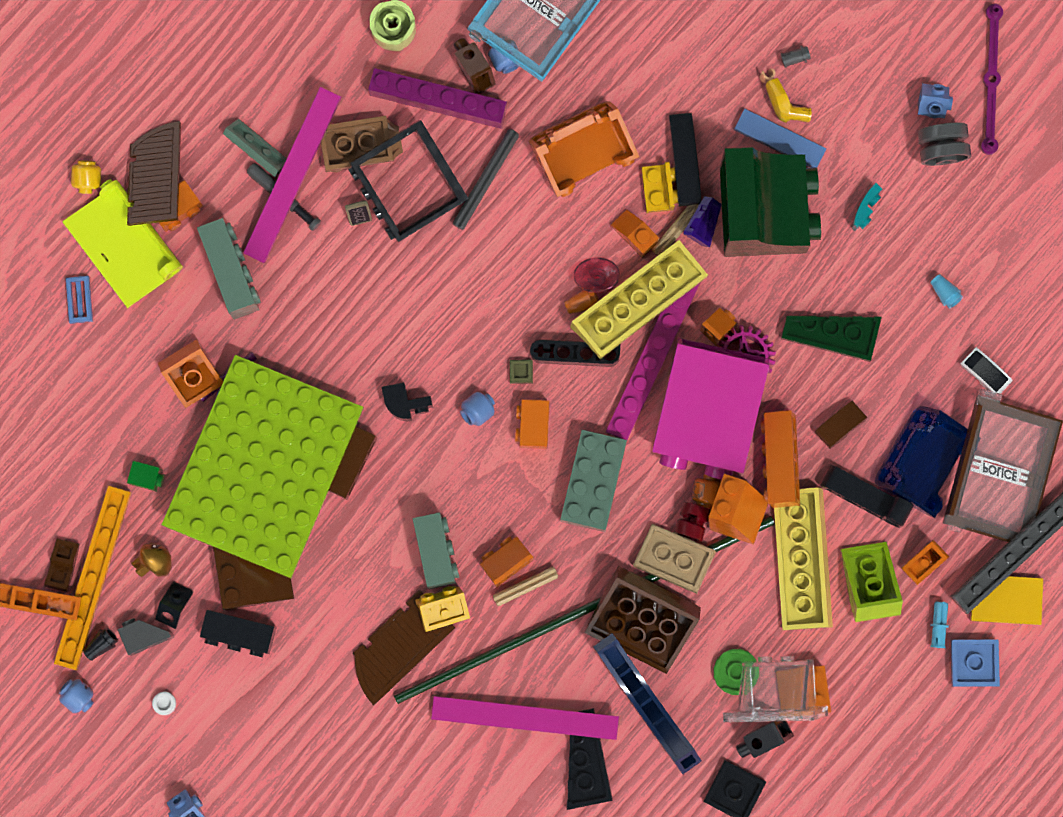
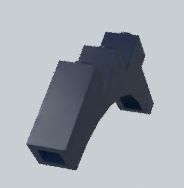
[593,633,702,774]

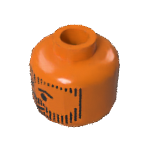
[691,474,721,509]

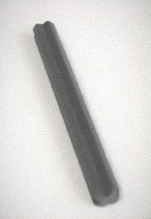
[453,129,519,230]

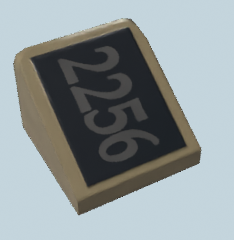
[345,200,372,226]

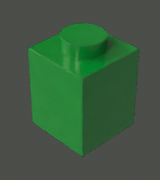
[127,461,165,492]

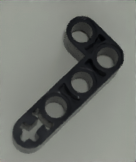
[530,340,621,367]
[820,465,914,528]

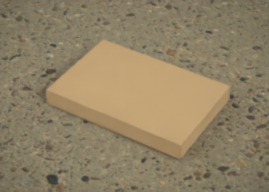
[633,524,716,594]

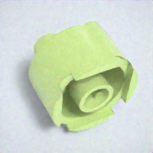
[370,0,416,51]

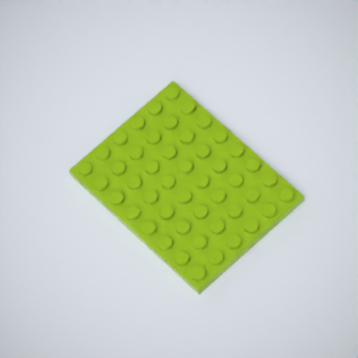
[161,355,364,579]

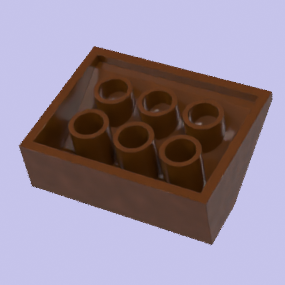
[213,547,294,610]
[584,566,701,674]

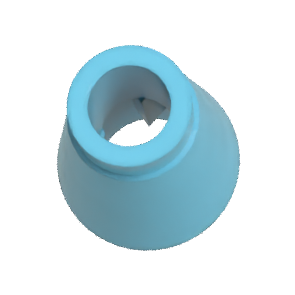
[930,274,963,309]

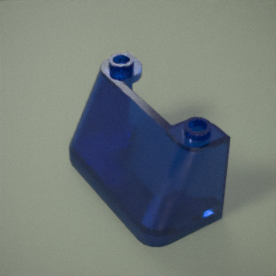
[875,406,980,518]

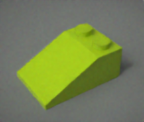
[841,542,903,622]

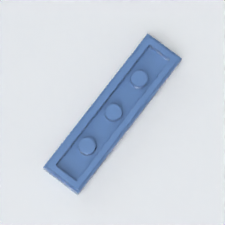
[734,109,826,167]

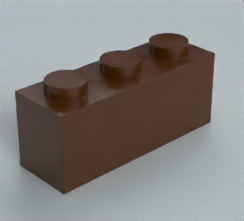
[329,427,377,500]

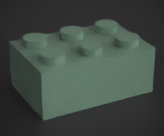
[412,512,459,589]

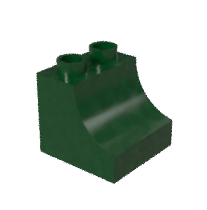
[720,147,821,257]

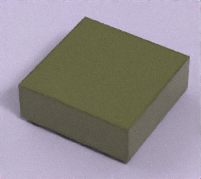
[510,360,533,384]

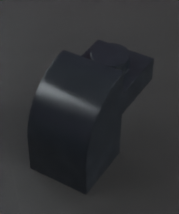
[382,383,433,421]

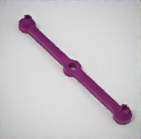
[981,4,1003,155]

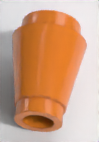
[564,288,599,314]

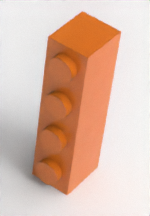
[761,410,800,508]

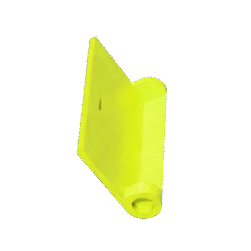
[62,179,183,309]

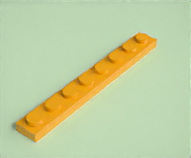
[54,486,131,670]

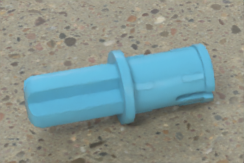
[930,602,949,648]

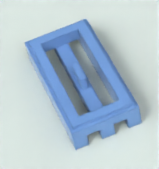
[66,276,93,324]

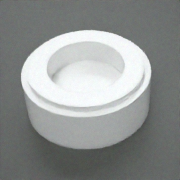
[152,692,177,715]

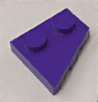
[683,196,722,247]

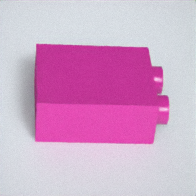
[652,338,769,479]

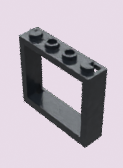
[348,120,469,242]

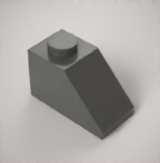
[118,618,174,656]

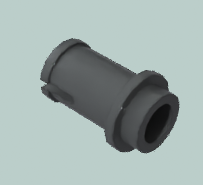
[781,45,811,68]

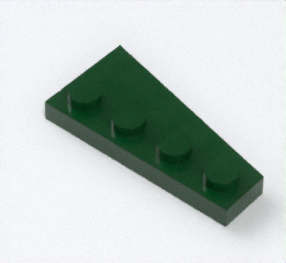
[781,316,882,362]

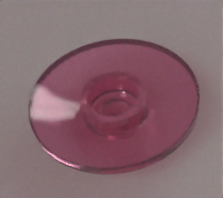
[574,258,620,292]

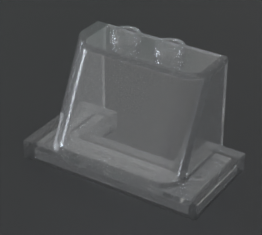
[723,656,828,722]

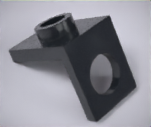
[155,582,193,629]

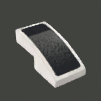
[960,347,1013,397]

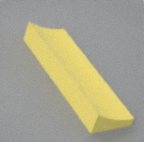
[570,240,708,359]
[774,488,833,630]

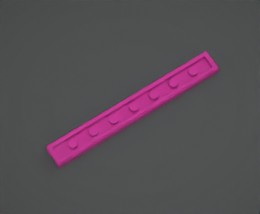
[243,87,342,263]
[431,696,619,740]

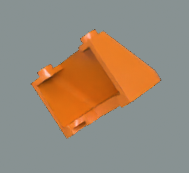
[529,101,639,197]

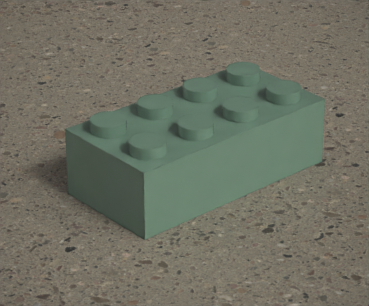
[197,218,261,320]
[560,430,627,532]

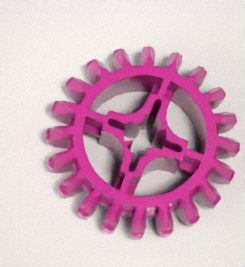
[718,325,776,374]

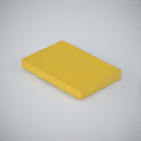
[970,574,1043,625]

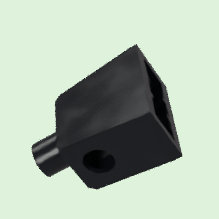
[736,715,794,758]

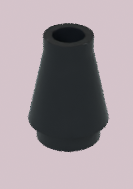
[83,628,118,661]

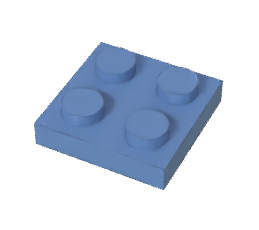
[951,640,1000,687]

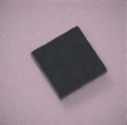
[703,760,766,817]

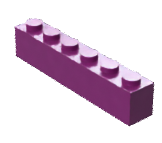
[368,68,507,129]

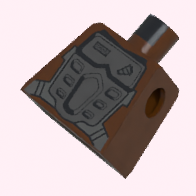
[454,38,496,94]

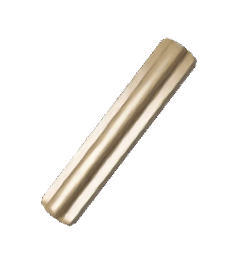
[652,205,699,256]
[493,567,558,606]

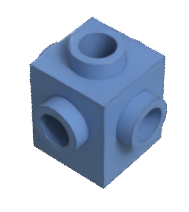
[918,83,953,119]
[167,789,205,817]

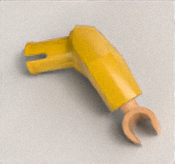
[759,68,812,123]

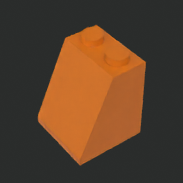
[709,474,768,545]

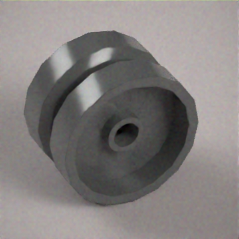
[917,123,971,166]

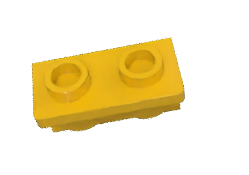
[641,162,678,213]
[415,586,470,632]

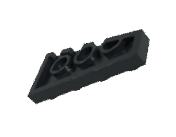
[567,708,613,810]

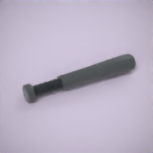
[247,163,321,231]

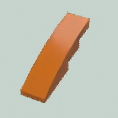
[0,583,81,621]

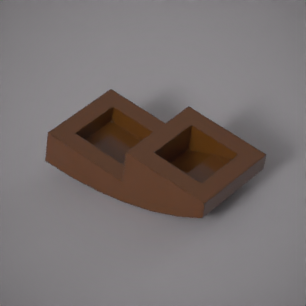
[44,539,80,592]

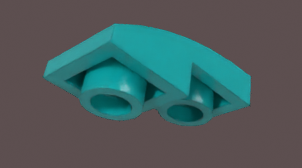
[852,183,882,231]

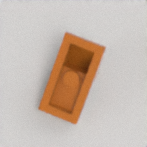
[901,540,949,585]

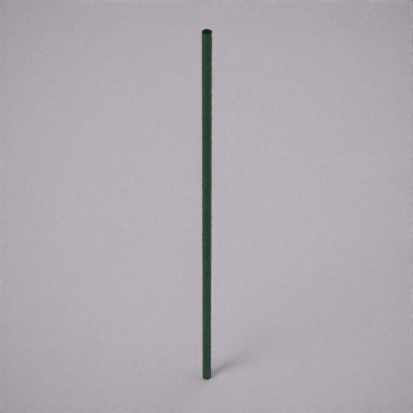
[394,516,775,704]

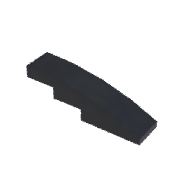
[669,113,702,206]

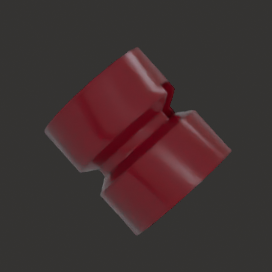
[673,501,711,542]

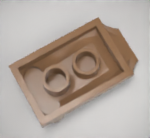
[321,116,403,173]

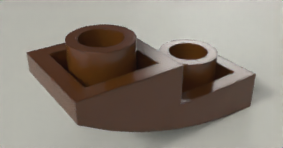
[815,401,868,449]

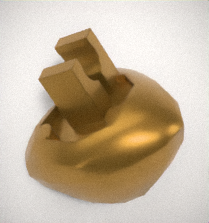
[131,543,172,577]

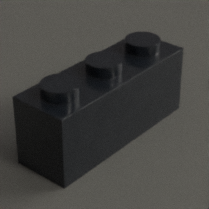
[200,610,277,658]

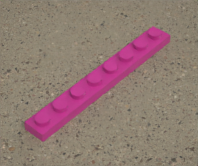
[606,283,700,440]

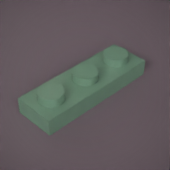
[223,119,287,177]

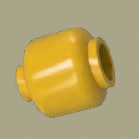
[71,160,101,194]

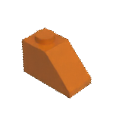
[610,210,659,258]
[700,308,737,346]

